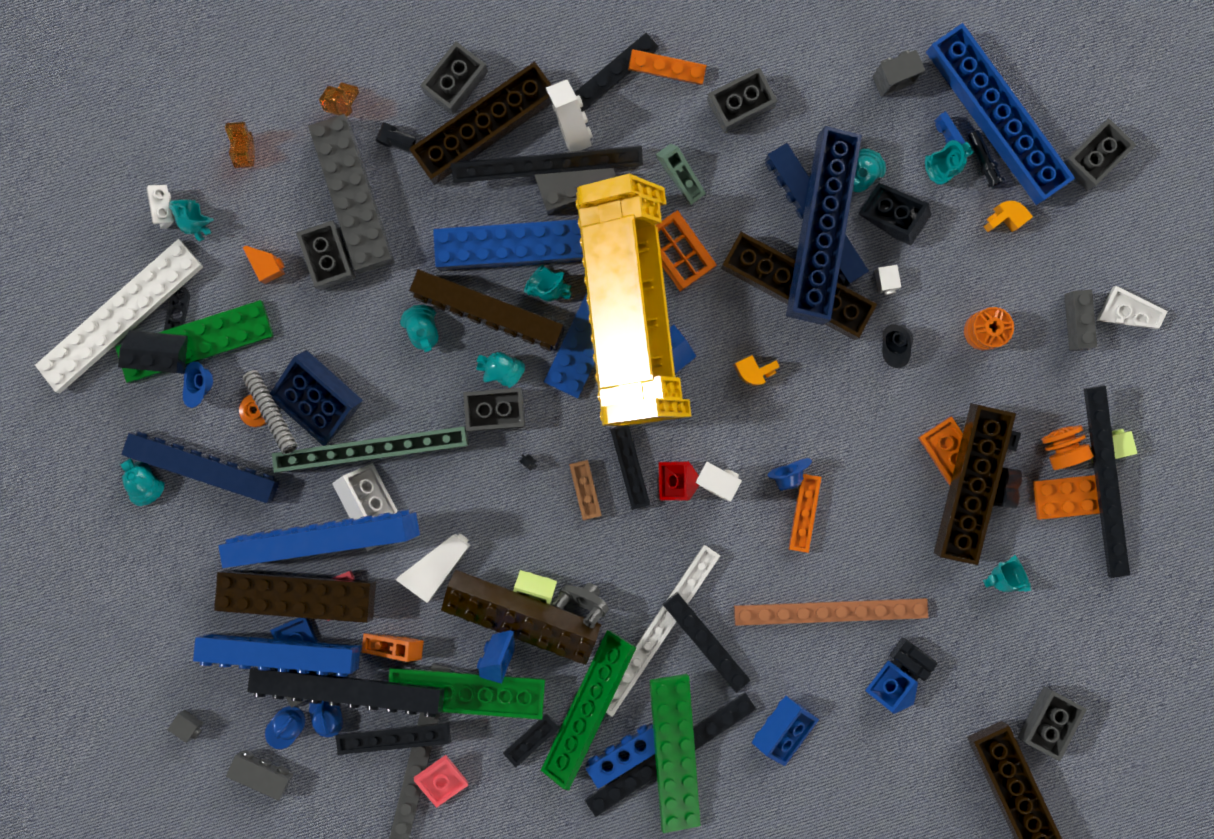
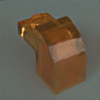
[319,82,359,117]
[225,122,255,168]

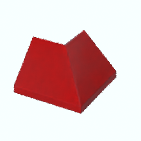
[659,461,700,501]

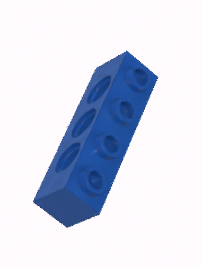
[586,724,655,789]

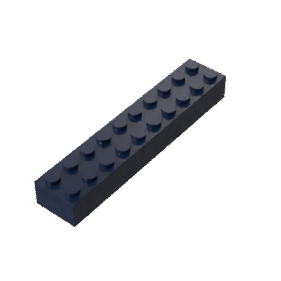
[786,126,862,325]

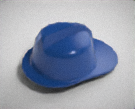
[183,362,213,408]
[767,458,812,491]
[309,701,343,737]
[265,706,306,749]

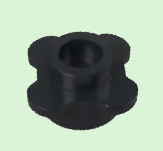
[519,454,537,471]

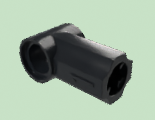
[375,122,417,154]

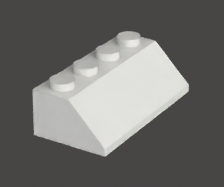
[332,463,397,552]

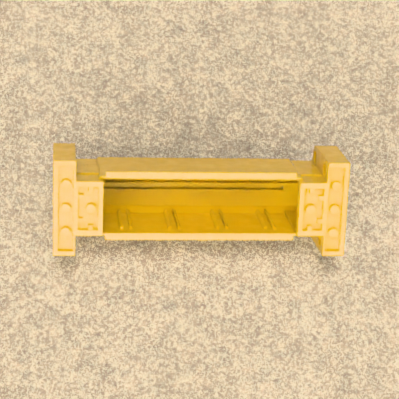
[576,174,692,426]

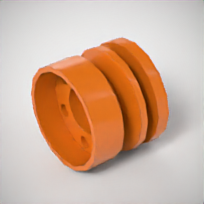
[964,307,1014,351]
[1041,425,1094,470]

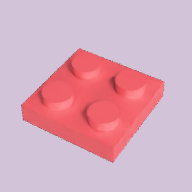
[414,755,468,808]

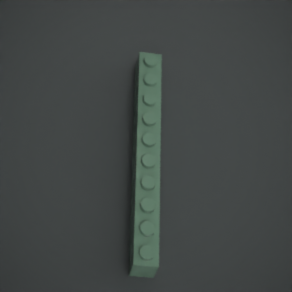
[272,426,469,473]

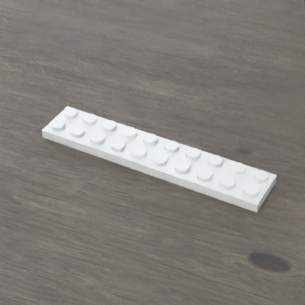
[35,239,203,394]

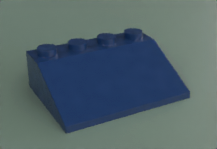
[270,350,363,446]

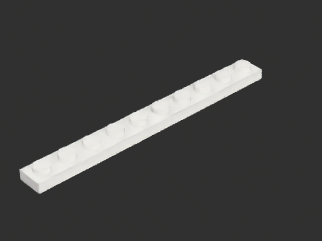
[606,545,720,717]

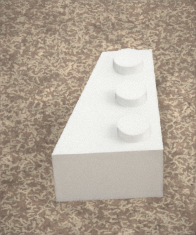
[546,80,593,152]
[696,462,742,502]

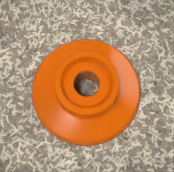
[239,394,266,427]

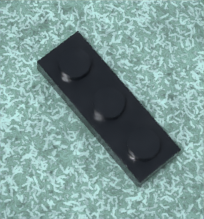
[503,713,559,768]

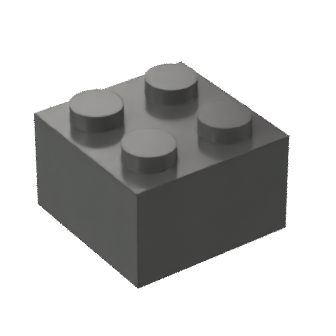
[872,50,926,97]

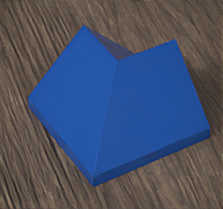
[865,660,918,714]

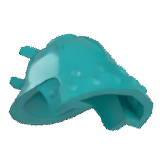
[925,140,974,184]
[853,149,886,193]
[168,199,214,241]
[524,265,572,302]
[400,305,439,352]
[476,352,525,388]
[120,458,165,506]
[983,555,1032,592]

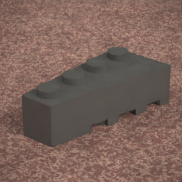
[535,168,616,215]

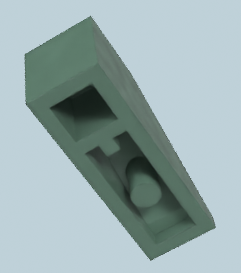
[655,143,706,205]

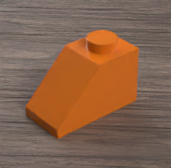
[243,246,285,284]

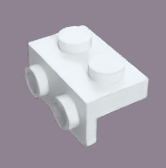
[147,185,174,229]

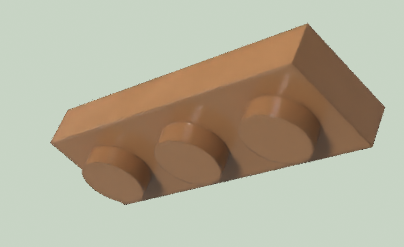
[569,460,602,520]

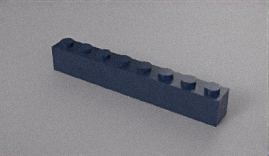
[765,143,869,286]
[121,431,280,504]

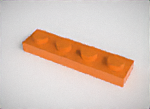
[628,49,706,85]
[789,474,822,553]

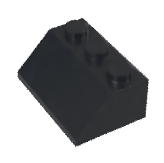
[118,330,188,374]

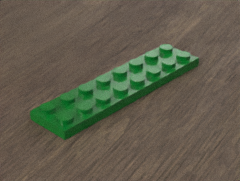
[115,300,274,383]
[541,630,637,790]
[388,668,545,720]
[649,674,701,833]

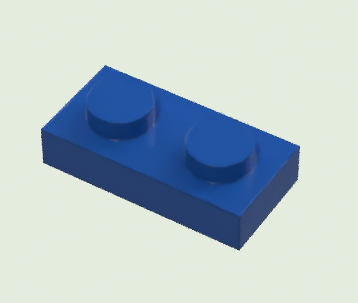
[934,111,965,145]

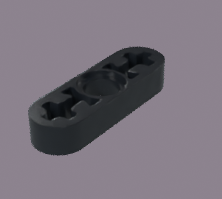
[164,287,190,331]

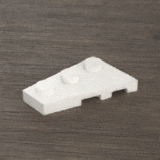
[1096,286,1168,329]

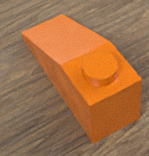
[362,633,424,662]

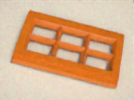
[656,210,717,292]

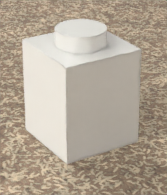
[874,265,901,295]

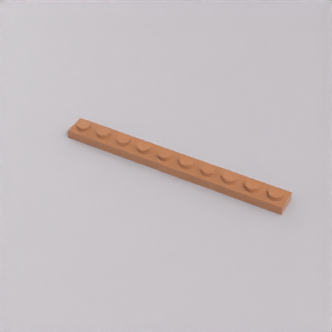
[734,598,928,626]

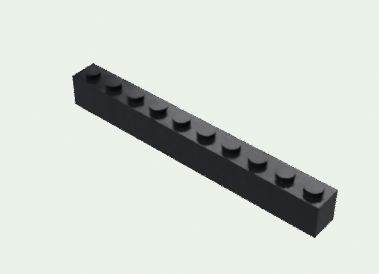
[247,667,445,717]

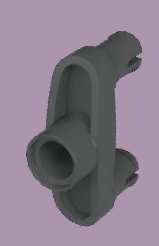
[551,583,609,628]

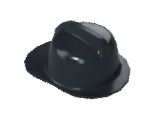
[882,324,914,368]

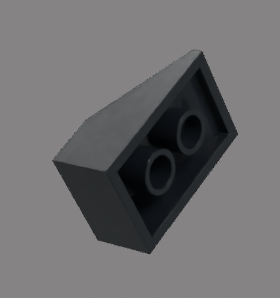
[859,183,931,246]

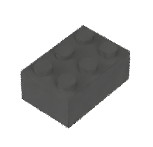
[420,41,488,115]
[707,68,777,133]
[1063,119,1136,191]
[296,220,356,291]
[463,388,526,432]
[1017,686,1087,761]

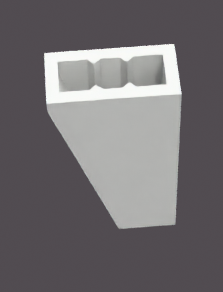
[396,534,471,603]

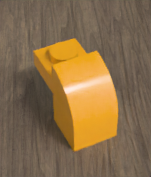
[983,201,1033,232]
[733,355,780,386]

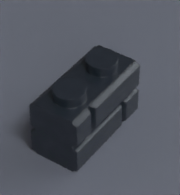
[889,638,938,681]

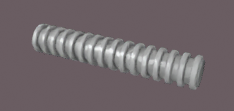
[243,370,298,454]

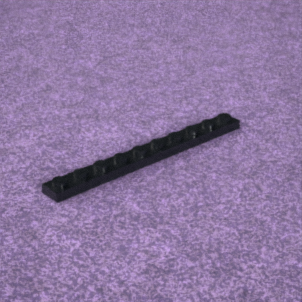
[451,145,643,183]
[1083,385,1130,578]
[585,692,756,817]

